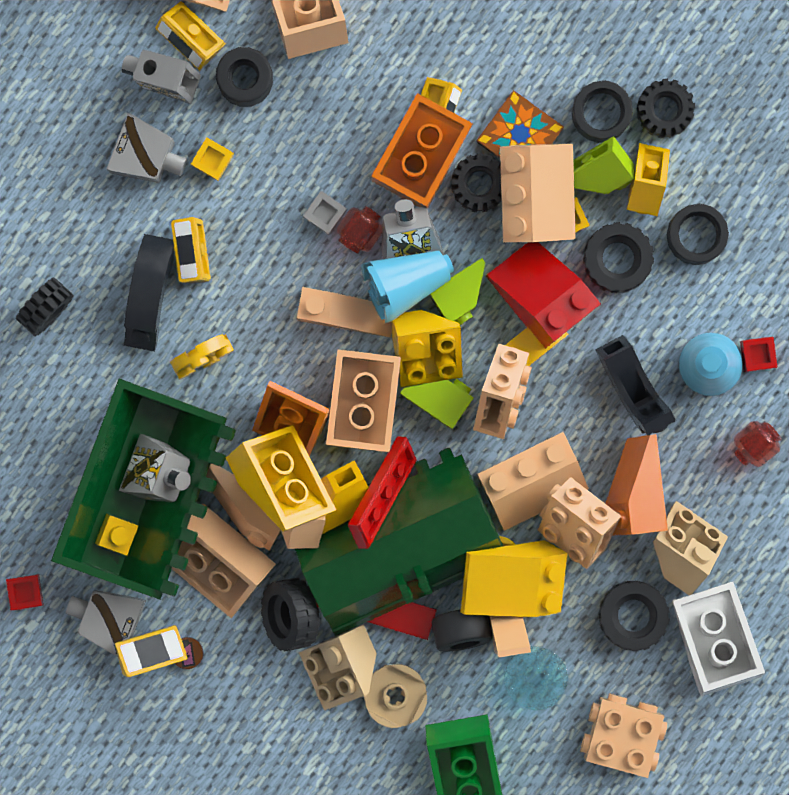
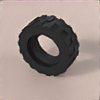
[583,222,654,294]
[261,578,320,652]
[598,580,670,651]

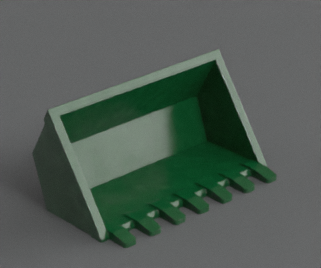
[51,378,236,600]
[295,448,503,636]

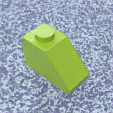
[573,136,634,194]
[429,258,485,325]
[400,379,474,430]

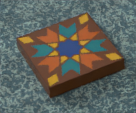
[476,90,564,159]

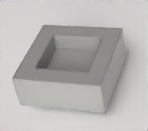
[303,191,347,235]

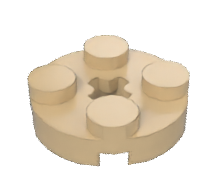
[364,664,427,728]

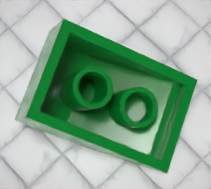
[425,714,503,795]

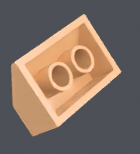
[500,144,575,242]
[326,349,401,452]
[476,432,589,531]
[172,504,276,618]

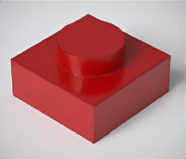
[740,336,778,372]
[6,574,44,611]

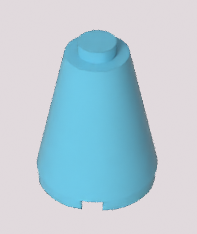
[361,251,454,323]
[679,333,743,396]

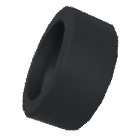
[571,80,633,143]
[666,203,729,265]

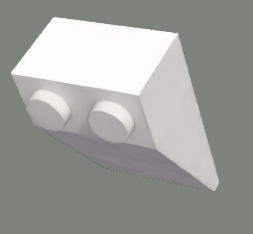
[672,582,765,696]

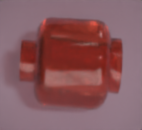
[337,205,382,254]
[734,420,782,467]

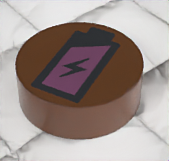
[175,637,204,669]

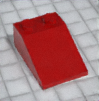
[486,242,601,349]

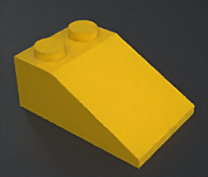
[225,425,336,532]
[460,540,568,617]

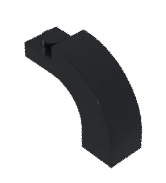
[124,234,174,352]
[595,335,676,436]

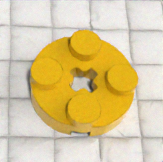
[170,334,234,380]

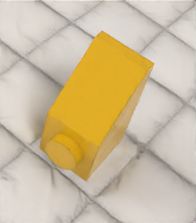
[627,143,670,216]

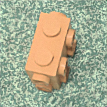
[473,344,532,439]
[537,477,621,569]
[580,693,667,778]

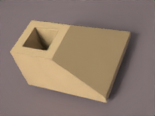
[653,501,728,595]
[299,624,377,710]

